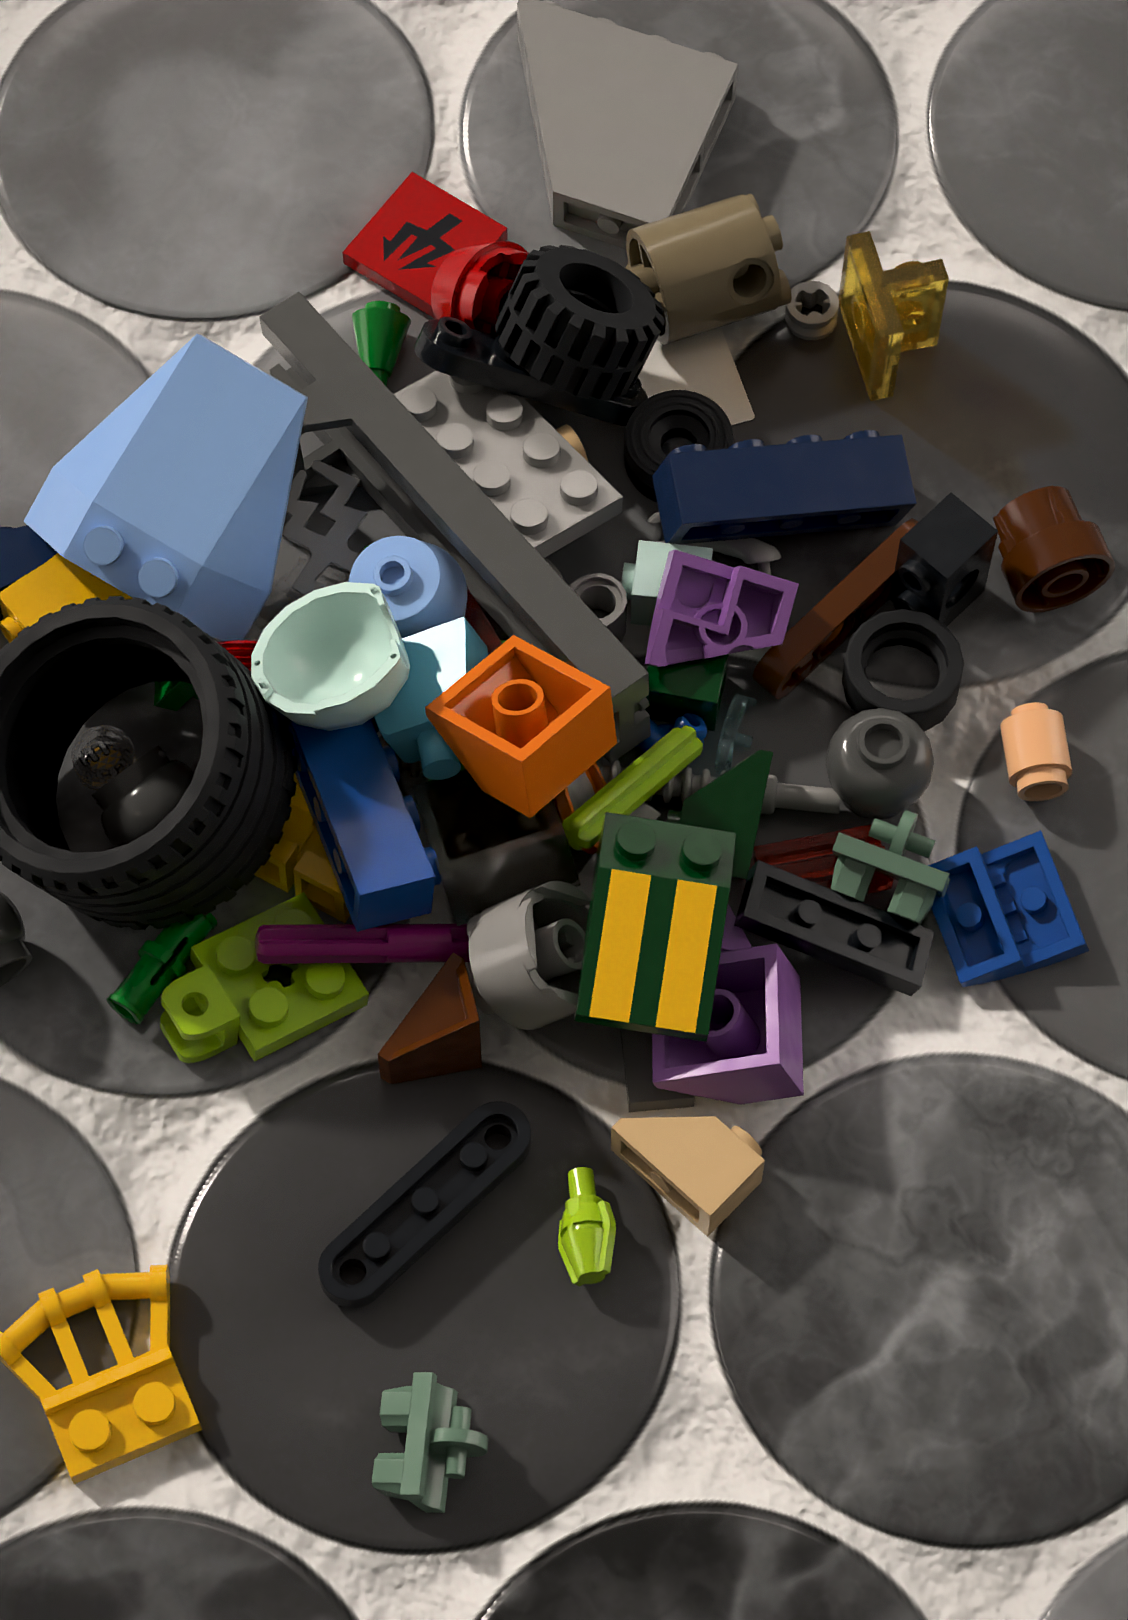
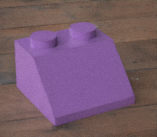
[652,943,804,1105]

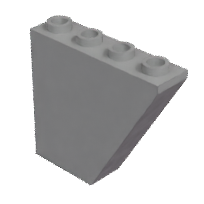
[517,0,738,249]

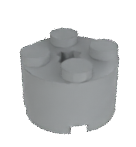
[467,881,590,1030]

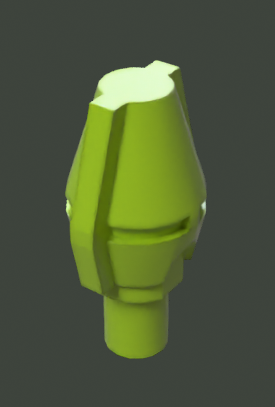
[558,1167,616,1287]

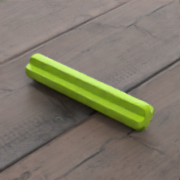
[561,725,703,850]

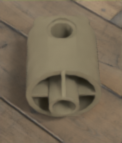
[625,193,792,345]

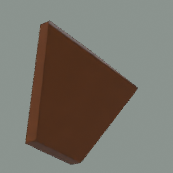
[377,953,482,1084]

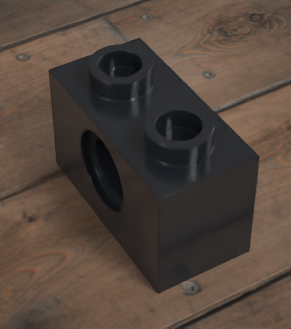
[890,493,998,626]

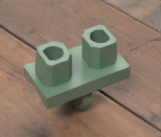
[831,810,950,925]
[372,1372,489,1513]

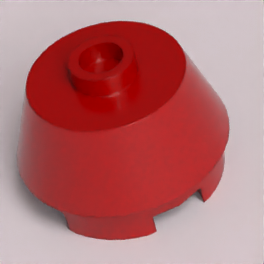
[431,241,529,336]

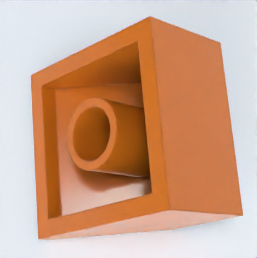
[425,635,617,818]

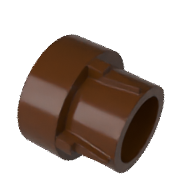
[993,485,1115,613]

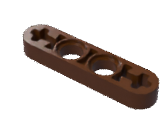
[753,518,918,699]

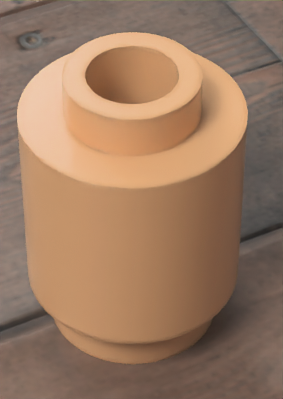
[1000,702,1072,801]

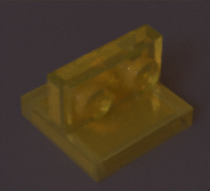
[838,231,949,401]

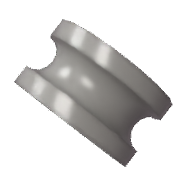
[785,281,839,340]

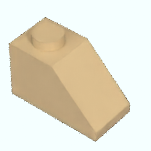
[611,1116,765,1237]

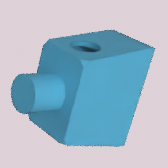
[374,617,489,780]

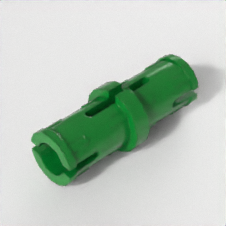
[106,913,218,1025]

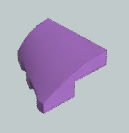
[645,549,799,668]

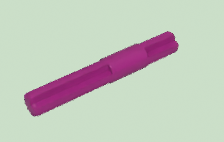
[255,924,470,964]

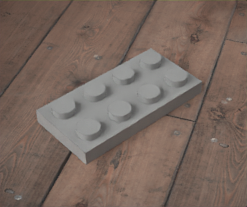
[394,371,623,558]

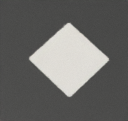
[638,327,755,444]

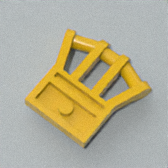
[0,1264,202,1484]

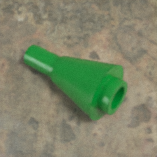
[352,301,411,387]

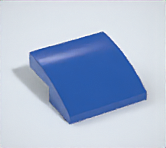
[928,830,1089,987]

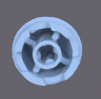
[348,536,467,638]

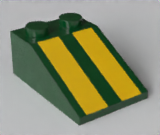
[574,812,736,1042]

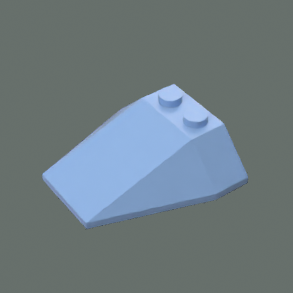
[24,334,308,641]

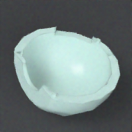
[251,582,410,731]

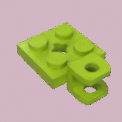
[159,892,369,1063]

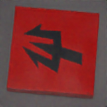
[342,172,508,319]

